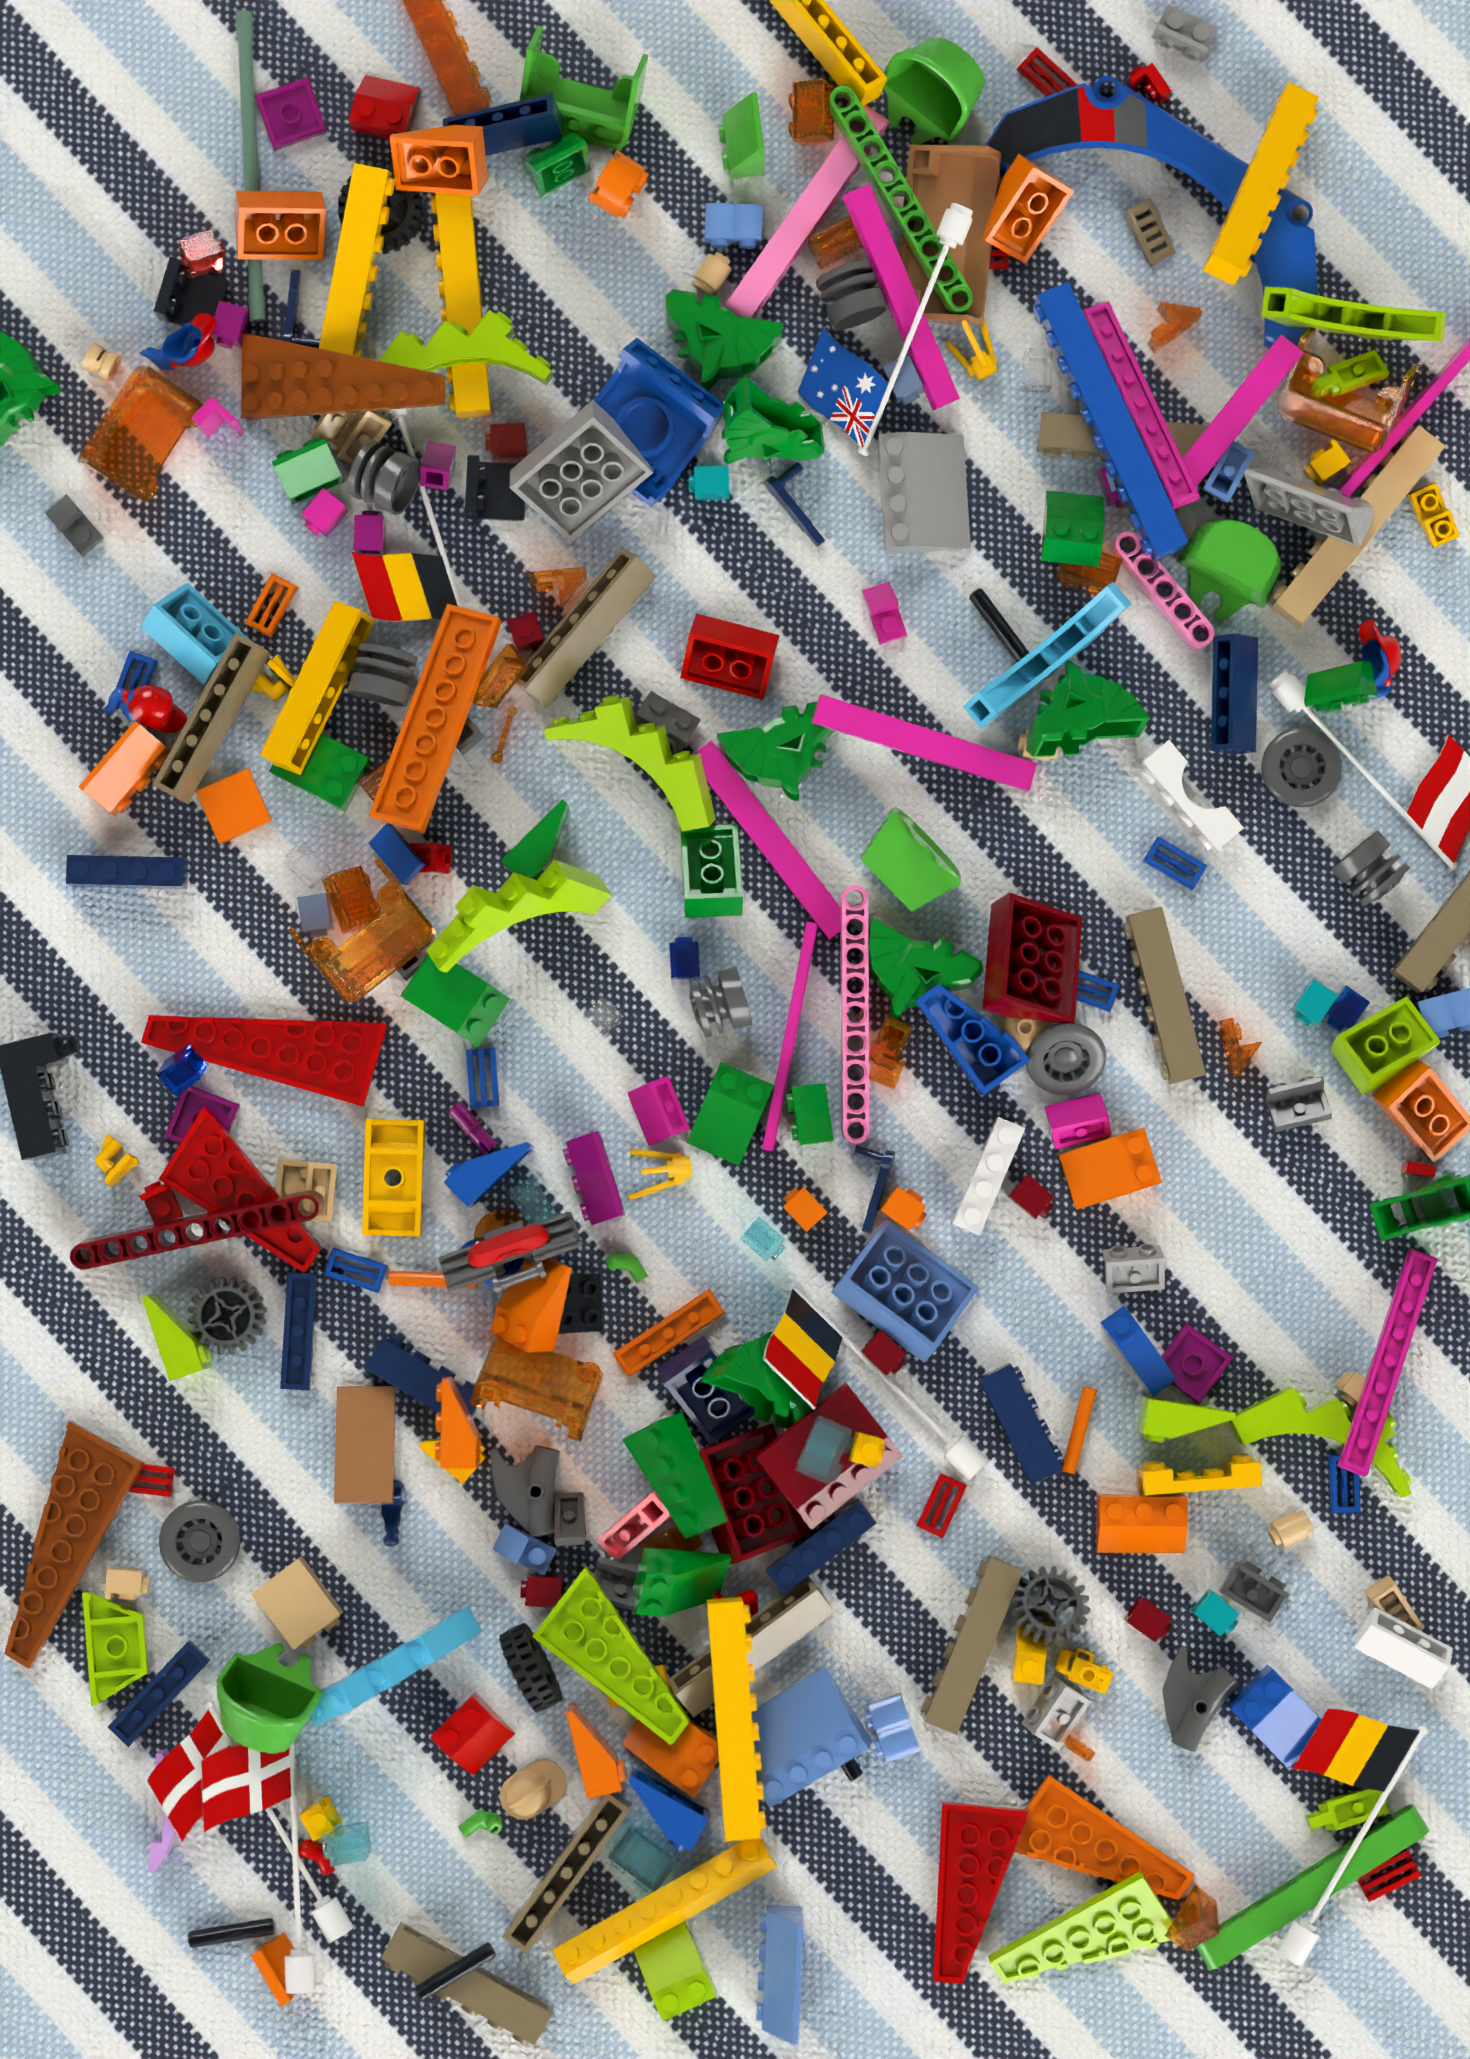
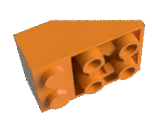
[435,1376,481,1469]

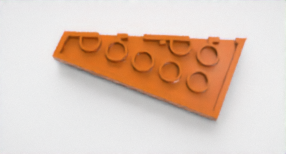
[1015,1774,1195,1900]

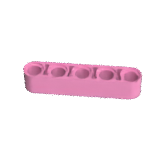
[1112,531,1214,650]

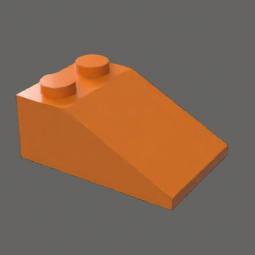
[390,125,488,196]
[983,154,1074,264]
[1371,1060,1470,1164]
[1058,1128,1162,1210]
[491,1257,572,1353]
[566,1703,628,1799]
[622,1718,719,1798]

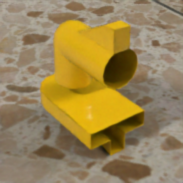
[251,655,297,700]
[95,1134,140,1187]

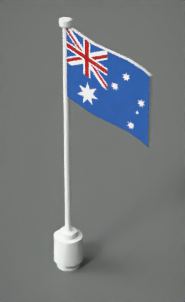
[797,203,973,457]

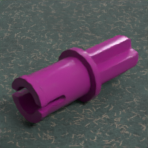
[448,1102,498,1155]

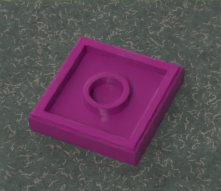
[254,77,328,151]
[164,1084,240,1144]
[1161,1323,1233,1404]

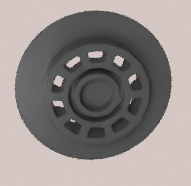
[1261,727,1342,807]
[1026,1023,1106,1095]
[159,1501,240,1583]

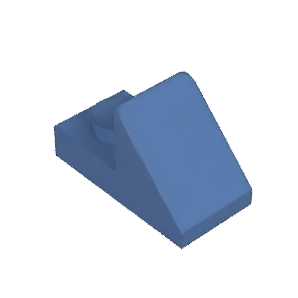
[1203,441,1255,504]
[493,1523,557,1575]

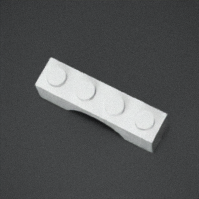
[1139,740,1244,853]
[951,1117,1025,1236]

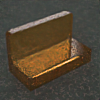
[473,644,528,708]

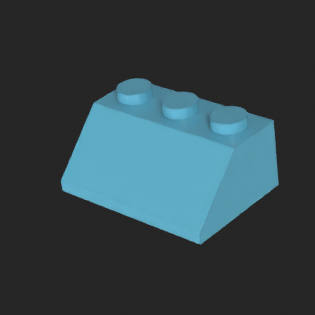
[141,582,250,685]

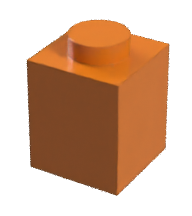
[783,1187,828,1232]

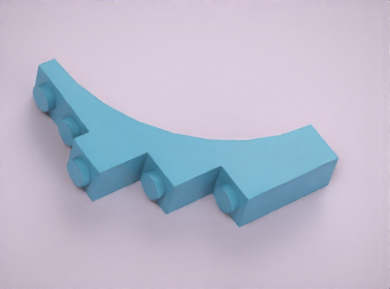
[963,582,1131,729]
[309,1606,482,1726]

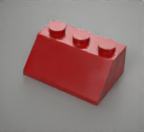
[680,613,780,700]

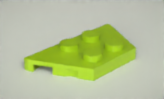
[82,1591,149,1706]

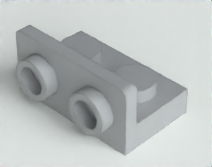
[1152,4,1219,62]
[1103,1244,1165,1294]
[1022,1676,1091,1750]

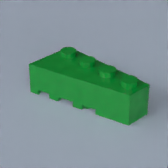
[622,1412,728,1539]

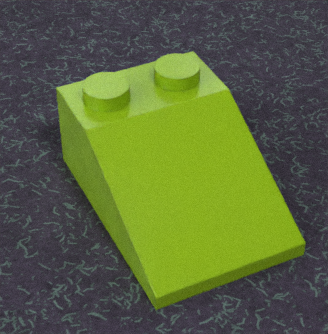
[1330,996,1441,1096]
[142,1294,213,1381]
[1137,1396,1236,1443]
[633,1920,717,2021]

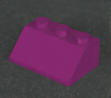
[563,1131,626,1225]

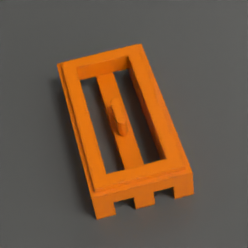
[245,573,298,638]

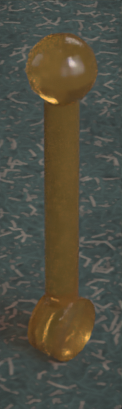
[492,706,518,764]

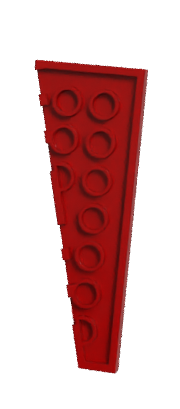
[141,1015,388,1107]

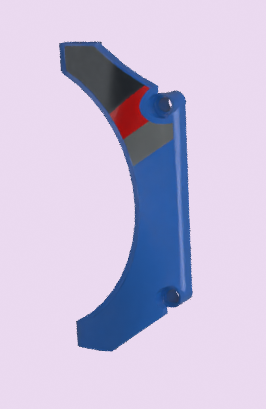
[985,76,1318,349]

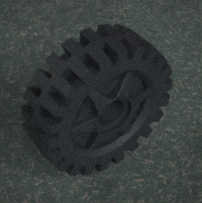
[338,164,424,254]
[499,1623,562,1713]

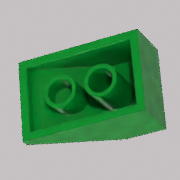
[523,132,591,197]
[1041,490,1105,567]
[269,734,372,813]
[501,799,570,880]
[680,824,743,918]
[400,954,510,1047]
[686,1062,774,1166]
[632,1548,731,1617]

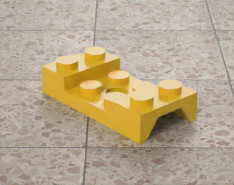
[362,1119,426,1237]
[1137,1454,1263,1495]

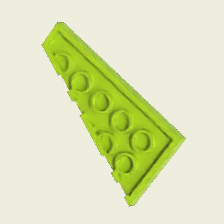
[532,1565,690,1746]
[988,1871,1184,1983]

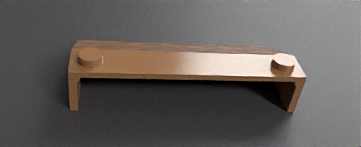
[891,145,1002,326]

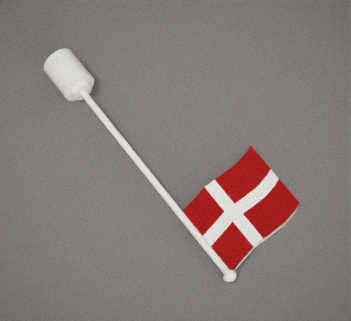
[146,1702,354,1943]
[201,1743,315,1994]

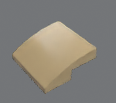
[310,410,392,464]
[275,1159,337,1222]

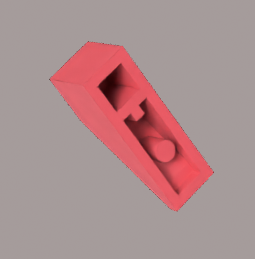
[597,1490,671,1559]

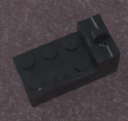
[0,1032,79,1161]

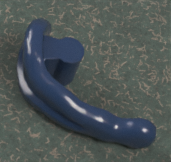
[381,1479,406,1547]

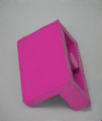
[192,397,244,438]
[628,1076,690,1145]
[1045,1093,1111,1150]

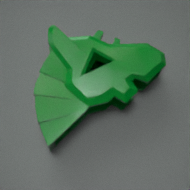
[665,289,784,391]
[0,331,61,447]
[722,375,825,464]
[1026,660,1150,757]
[716,702,835,801]
[868,918,983,1021]
[1369,1171,1470,1242]
[701,1332,818,1429]

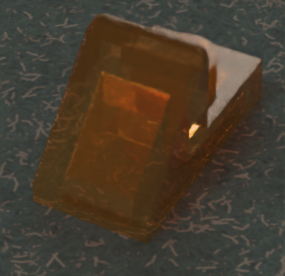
[1148,302,1204,353]
[528,567,587,608]
[1218,1018,1262,1078]
[638,1525,703,1553]

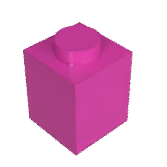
[301,488,348,537]

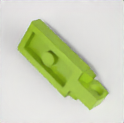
[1309,350,1390,398]
[1305,1788,1390,1831]

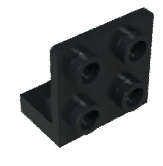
[154,257,229,326]
[465,455,525,521]
[558,1273,603,1334]

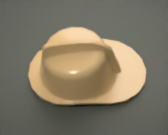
[500,1760,566,1820]

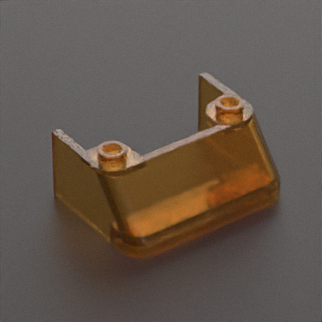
[1277,327,1420,453]
[288,858,436,1002]

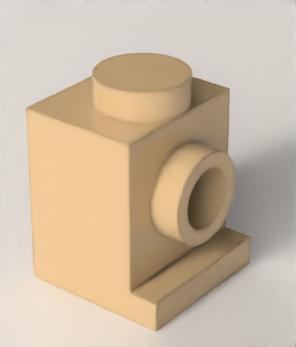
[1335,1371,1366,1408]
[105,1566,151,1600]

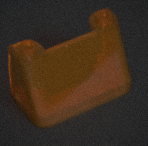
[77,366,204,503]
[470,1337,604,1442]

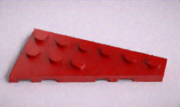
[159,1106,322,1273]
[933,1802,1031,1984]

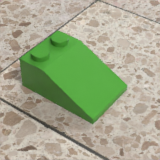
[718,92,764,179]

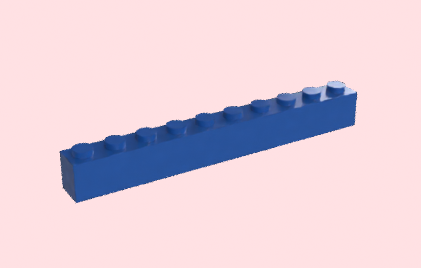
[1033,281,1189,562]

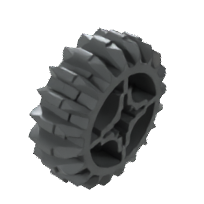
[188,1277,267,1355]
[1011,1566,1090,1646]

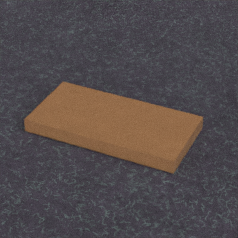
[334,1386,396,1504]

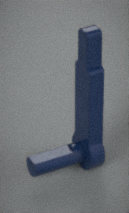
[283,270,320,348]
[764,462,825,547]
[853,1146,896,1234]

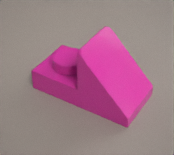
[862,582,907,645]

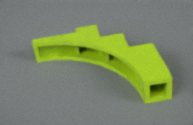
[1261,287,1447,342]
[378,310,553,386]
[543,694,716,831]
[426,860,612,973]
[1229,1387,1412,1498]

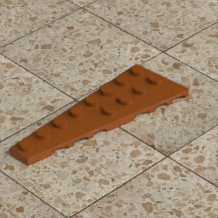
[241,334,446,420]
[4,1421,145,1669]

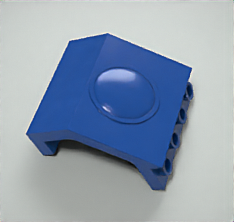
[594,338,723,507]

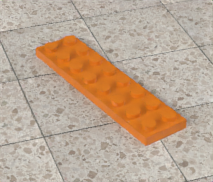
[369,604,502,833]

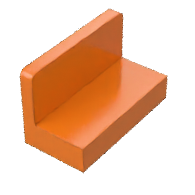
[251,1933,296,2007]

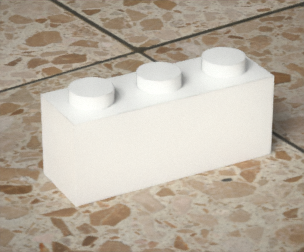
[1354,1607,1453,1689]

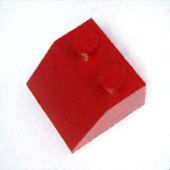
[349,75,421,139]
[430,1692,515,1775]

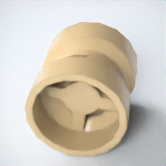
[82,343,121,381]

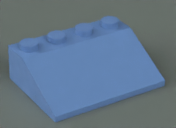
[831,1218,979,1363]
[751,1666,872,1808]
[756,1905,803,2045]

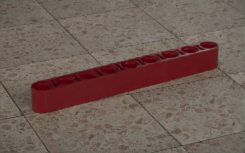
[70,1190,325,1270]

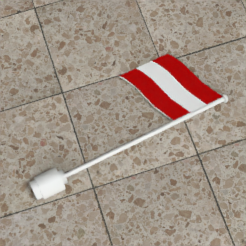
[1268,670,1470,871]

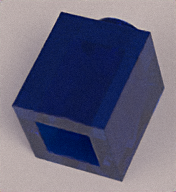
[669,937,700,980]
[1324,985,1370,1033]
[156,1044,208,1096]

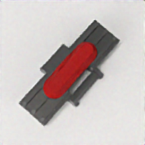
[438,1211,583,1294]

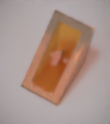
[869,1015,914,1070]
[1165,1885,1219,1952]

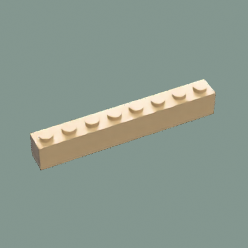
[1271,425,1446,629]

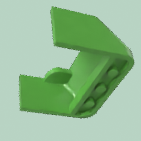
[519,25,649,149]

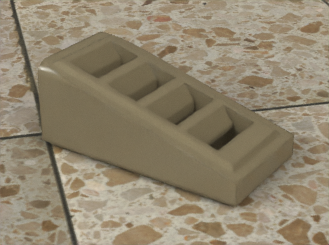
[1124,198,1176,267]

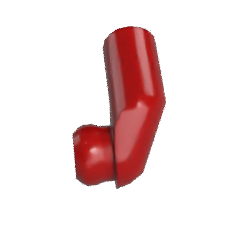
[298,1839,335,1876]

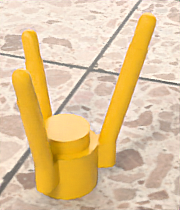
[946,317,999,381]
[628,1149,692,1200]

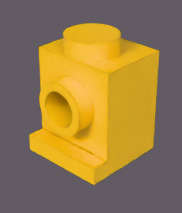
[1303,439,1351,487]
[848,1432,885,1468]
[299,1795,343,1841]

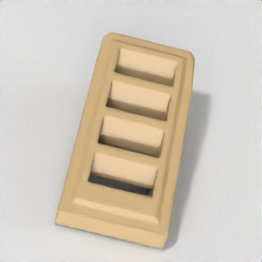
[1365,1575,1424,1630]

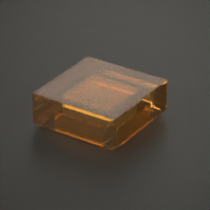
[869,1051,906,1089]
[1064,1734,1095,1762]

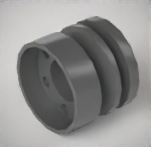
[816,260,888,330]
[348,440,421,515]
[348,643,418,707]
[1331,830,1410,907]
[689,967,753,1038]

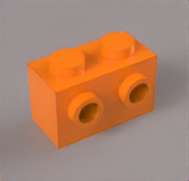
[879,1186,927,1230]

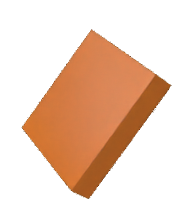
[196,768,272,844]

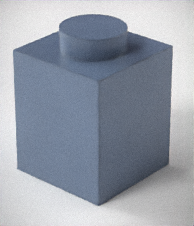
[883,355,923,404]
[297,893,334,938]

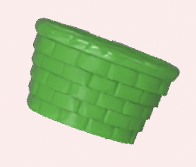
[883,37,985,145]
[1178,519,1282,622]
[860,807,961,913]
[216,1643,323,1753]

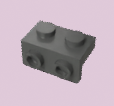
[635,691,701,755]
[1266,1076,1332,1133]
[594,1556,640,1611]
[1219,1560,1291,1623]

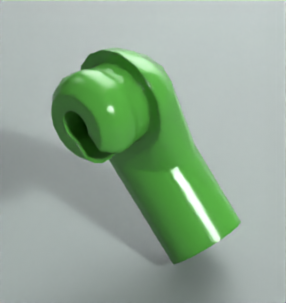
[606,1251,648,1283]
[458,1810,503,1838]

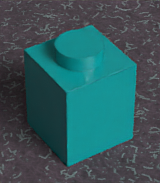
[689,465,730,501]
[1291,979,1338,1027]
[1190,1588,1240,1637]

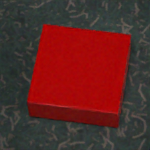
[1401,1161,1437,1178]

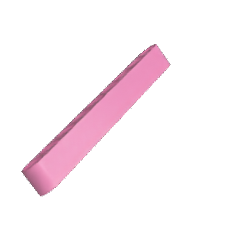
[724,105,889,319]
[840,885,869,1144]

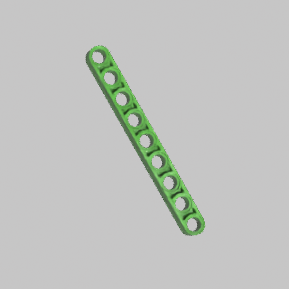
[828,86,973,315]
[1194,1804,1429,1970]

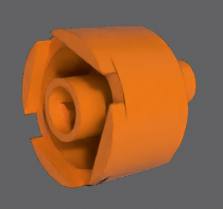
[588,150,649,218]

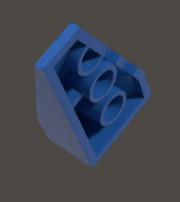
[915,984,1030,1095]

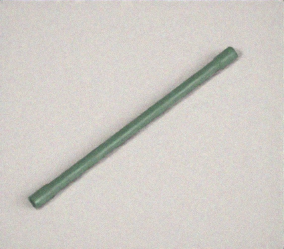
[235,10,266,324]

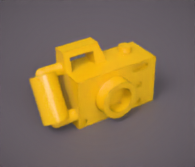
[1055,1647,1114,1694]

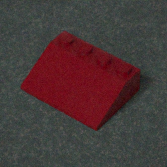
[982,892,1082,1023]
[754,1383,903,1530]
[698,1423,811,1565]

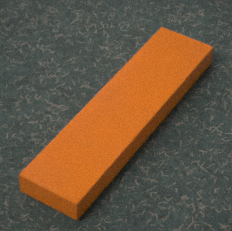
[613,1289,725,1377]

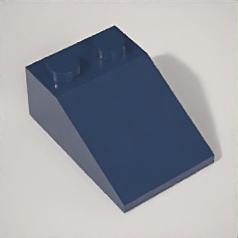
[657,1336,755,1445]

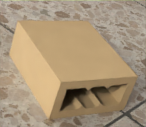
[252,1556,343,1650]

